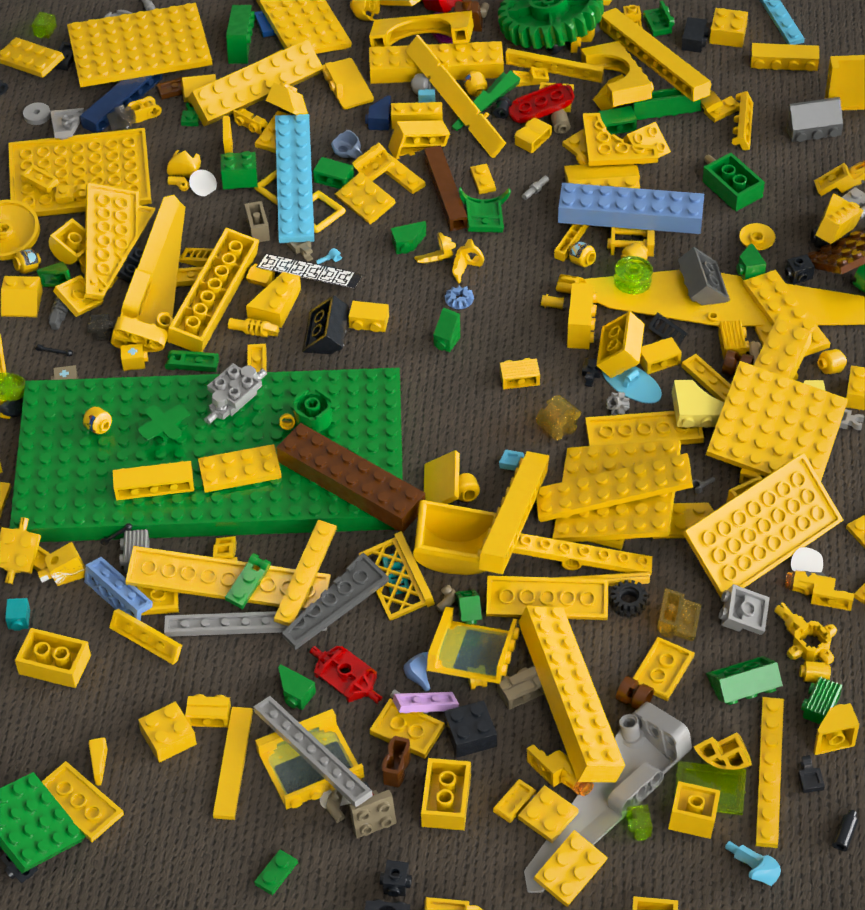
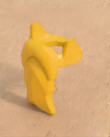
[414,232,456,264]
[452,239,484,284]

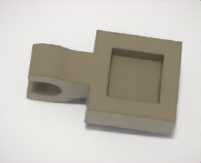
[287,241,313,262]

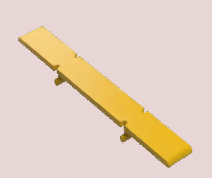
[405,35,506,158]

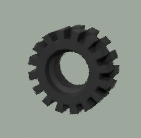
[611,580,647,618]

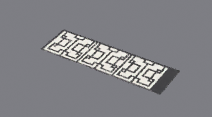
[256,253,363,288]

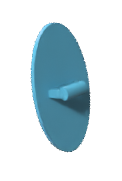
[602,366,662,403]

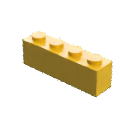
[751,43,819,71]
[113,461,194,501]

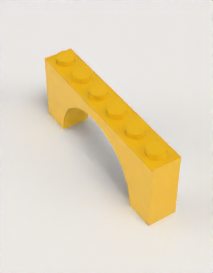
[369,11,474,47]
[581,41,654,107]

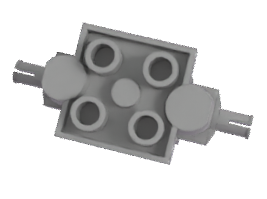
[204,363,267,425]

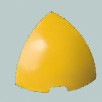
[694,732,752,770]

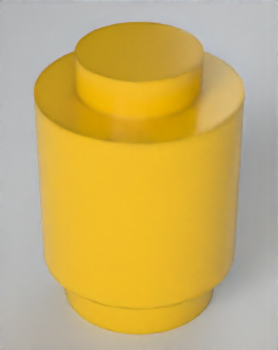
[799,661,831,683]

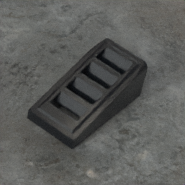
[647,312,688,347]

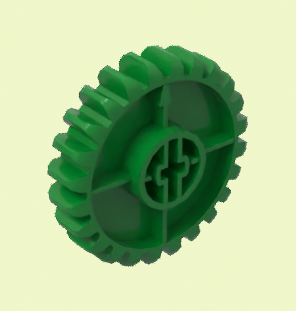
[498,0,604,49]

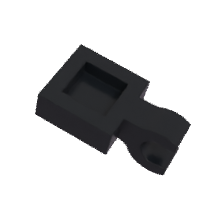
[582,358,602,387]
[798,755,825,793]

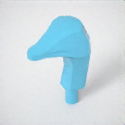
[725,841,781,886]

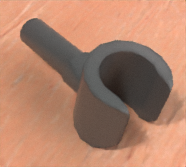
[691,477,715,494]

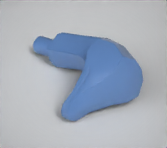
[403,652,459,692]

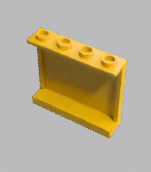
[824,55,865,110]

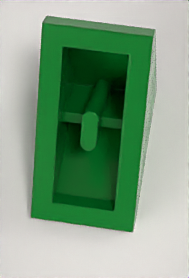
[37,262,71,287]

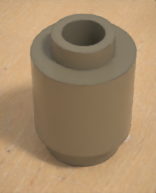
[551,109,571,134]

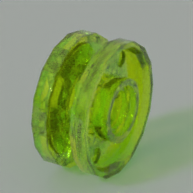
[614,256,653,294]

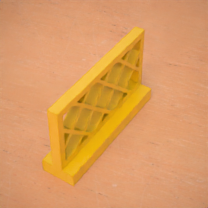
[359,531,435,621]

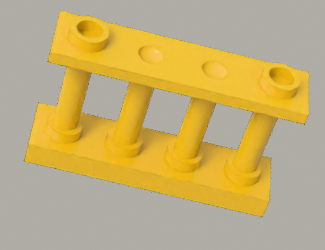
[607,227,655,257]

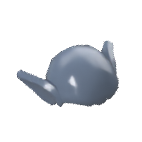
[331,130,363,159]

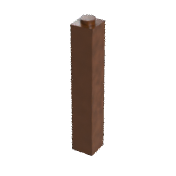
[424,145,467,231]

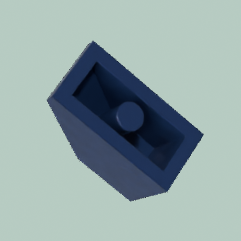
[365,96,391,130]

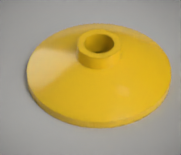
[739,223,775,250]

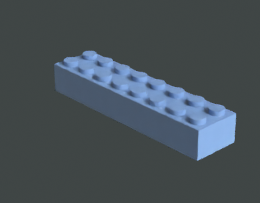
[558,183,704,234]

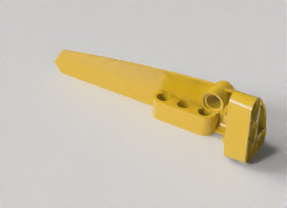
[111,195,185,352]

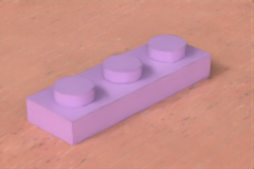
[393,692,459,713]

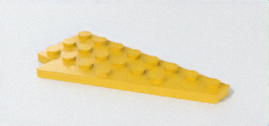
[84,182,155,300]

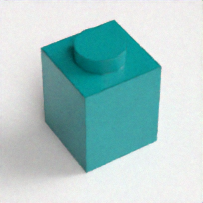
[5,598,30,631]

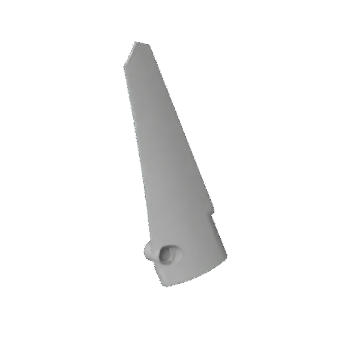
[524,702,692,893]

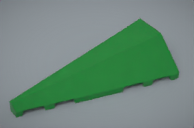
[451,70,521,131]

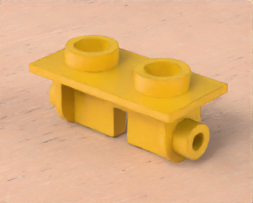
[233,108,268,135]

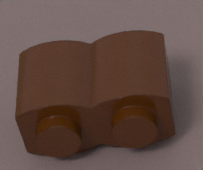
[382,736,411,788]

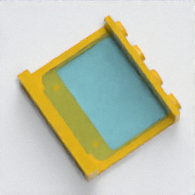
[427,607,520,684]
[255,709,364,810]

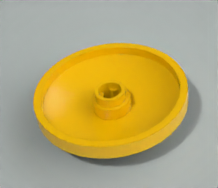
[0,200,40,261]

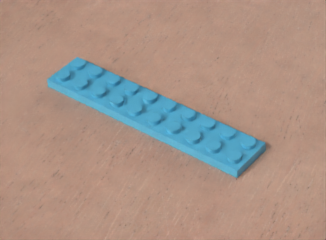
[275,114,315,243]

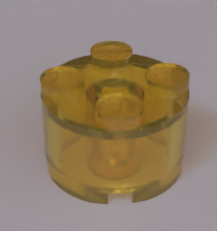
[536,395,581,441]

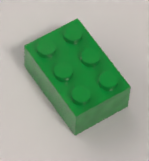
[702,153,765,212]

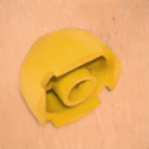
[350,0,380,21]

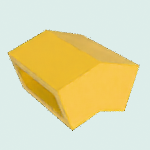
[246,264,275,287]

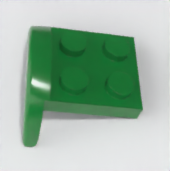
[459,187,511,233]

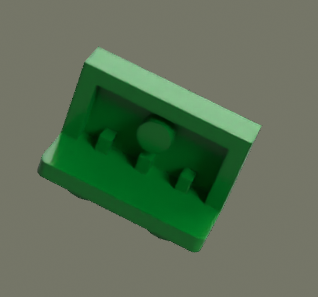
[643,0,675,37]

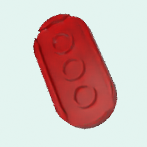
[508,83,574,123]

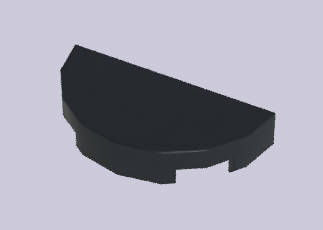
[0,392,24,417]

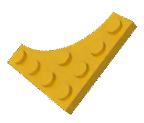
[583,113,658,166]

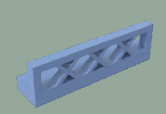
[84,557,153,621]

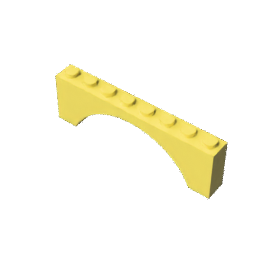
[672,380,826,428]

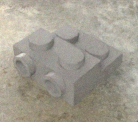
[719,584,770,635]

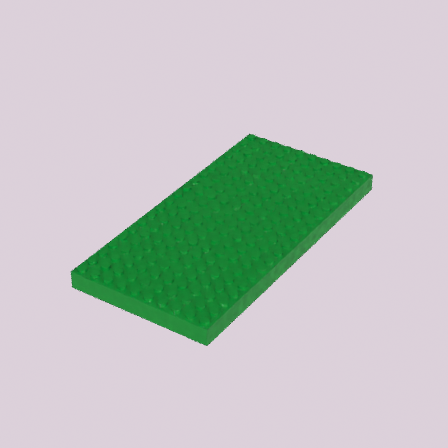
[10,367,403,542]

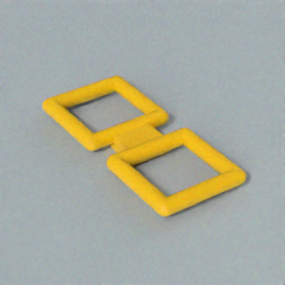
[254,170,346,233]

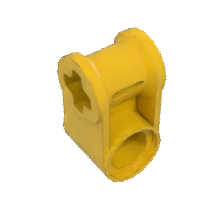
[128,96,162,123]

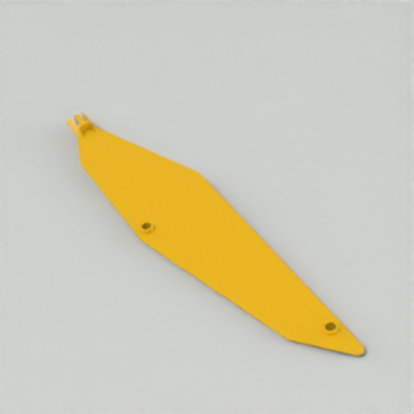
[556,270,865,327]

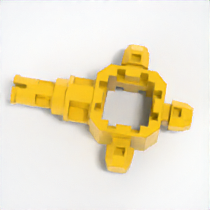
[774,603,837,665]

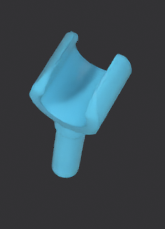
[316,248,342,264]

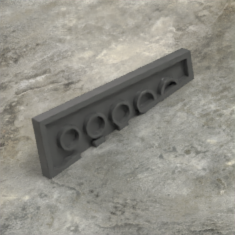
[282,553,389,650]

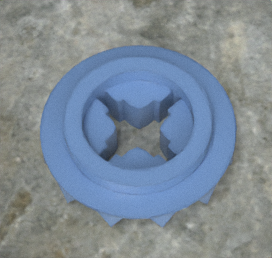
[445,285,474,309]

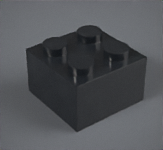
[444,700,497,758]

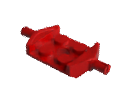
[310,646,382,704]

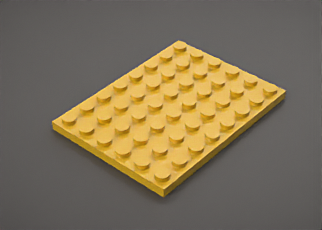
[67,3,212,87]
[9,128,152,217]

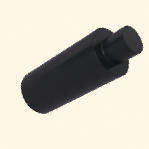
[832,810,858,852]

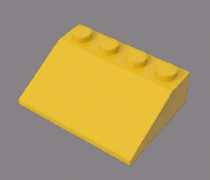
[564,164,640,189]

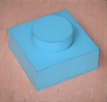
[418,89,435,103]
[499,450,524,471]

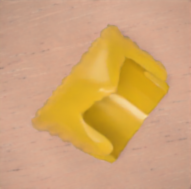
[167,150,201,179]

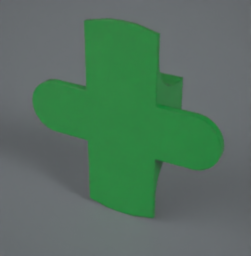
[137,404,190,441]

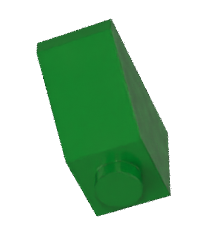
[391,221,426,254]
[736,244,767,280]
[433,308,460,352]
[455,589,482,624]
[278,664,316,710]

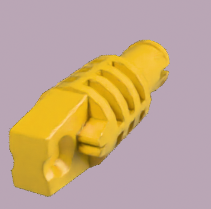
[228,318,279,337]

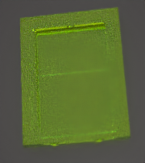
[674,761,746,815]

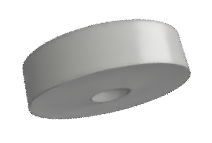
[23,102,51,125]

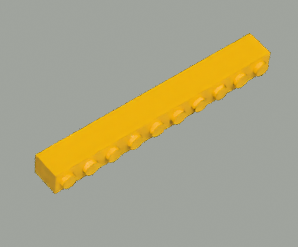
[599,8,711,102]
[477,451,549,574]

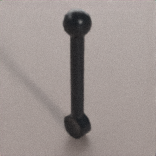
[35,344,73,357]
[101,523,132,546]

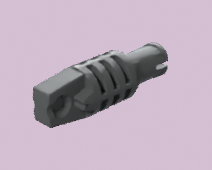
[48,297,69,330]

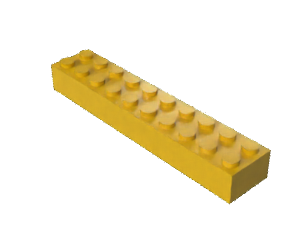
[518,606,625,782]

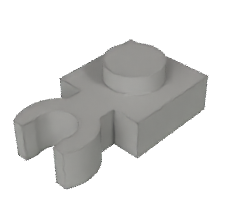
[839,409,864,430]

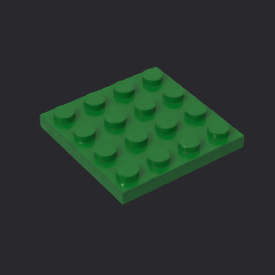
[0,772,86,873]

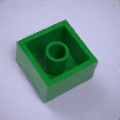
[221,151,258,189]

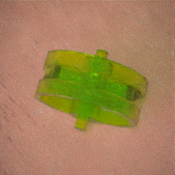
[0,372,25,401]

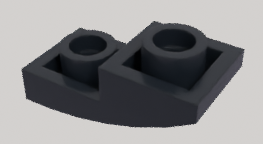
[117,246,144,284]

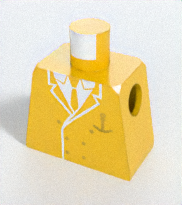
[38,542,85,586]

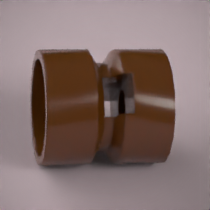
[722,350,754,375]
[616,676,654,710]

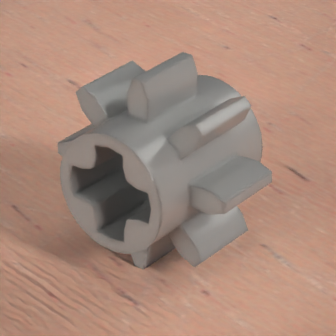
[607,392,630,415]

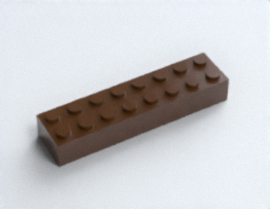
[276,423,426,533]

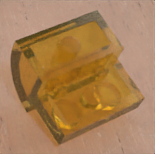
[657,588,701,641]

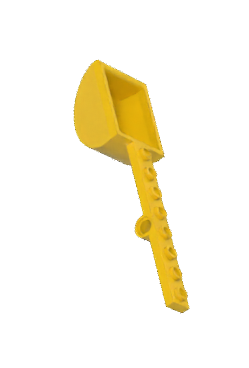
[413,500,652,576]

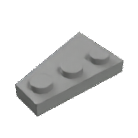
[50,108,84,140]

